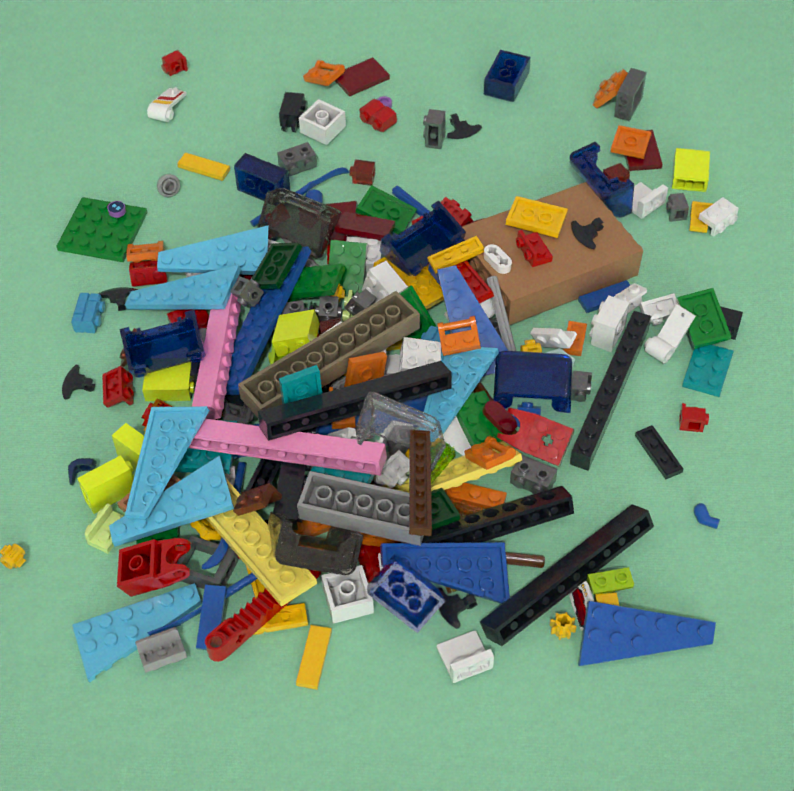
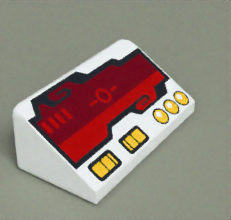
[569,582,594,631]

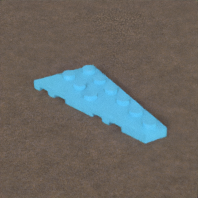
[157,226,268,275]
[125,265,241,310]
[419,347,499,443]
[125,406,210,519]
[109,456,234,547]
[72,583,202,683]

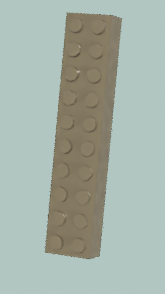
[238,291,420,419]

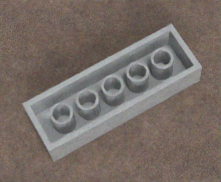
[297,471,423,546]

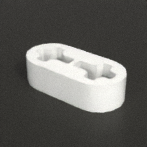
[484,244,512,274]

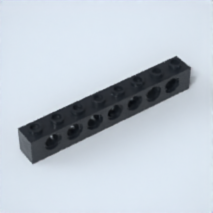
[422,486,574,543]

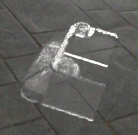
[355,392,446,472]

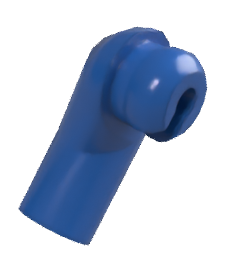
[694,503,720,529]

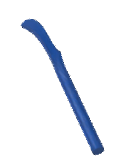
[250,167,349,227]
[202,462,246,569]
[147,573,257,636]

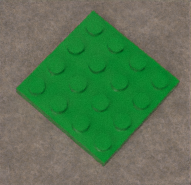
[56,197,147,263]

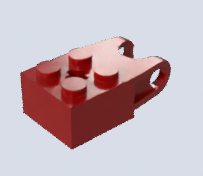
[497,408,575,467]
[117,538,191,597]

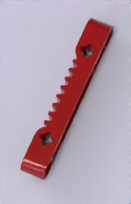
[205,551,322,662]

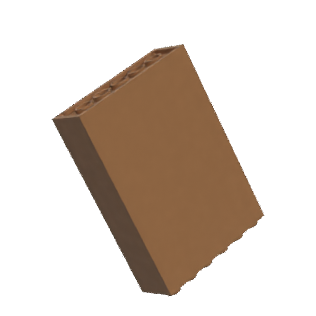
[455,182,643,325]

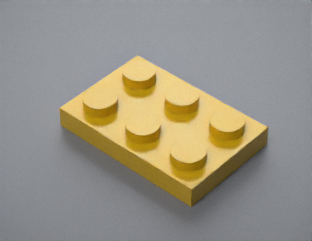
[505,196,568,238]

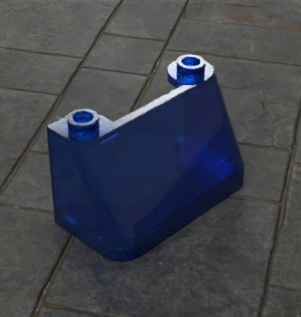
[569,141,634,217]
[379,200,466,276]
[120,310,206,378]
[493,351,572,413]

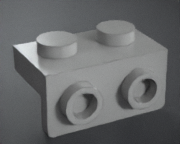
[135,627,187,673]

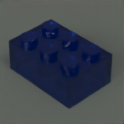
[483,49,531,102]
[234,153,291,205]
[367,554,445,633]

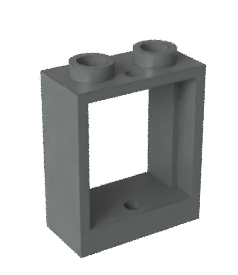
[614,68,647,121]
[177,536,238,589]

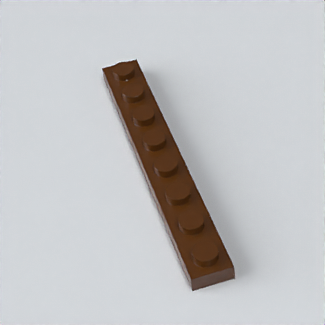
[409,430,432,536]

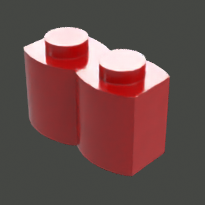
[359,99,397,132]

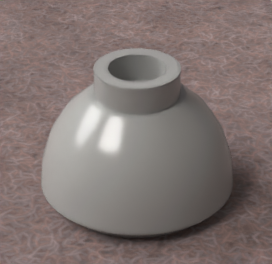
[157,174,180,198]

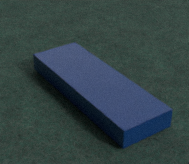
[578,280,630,313]
[196,585,227,650]

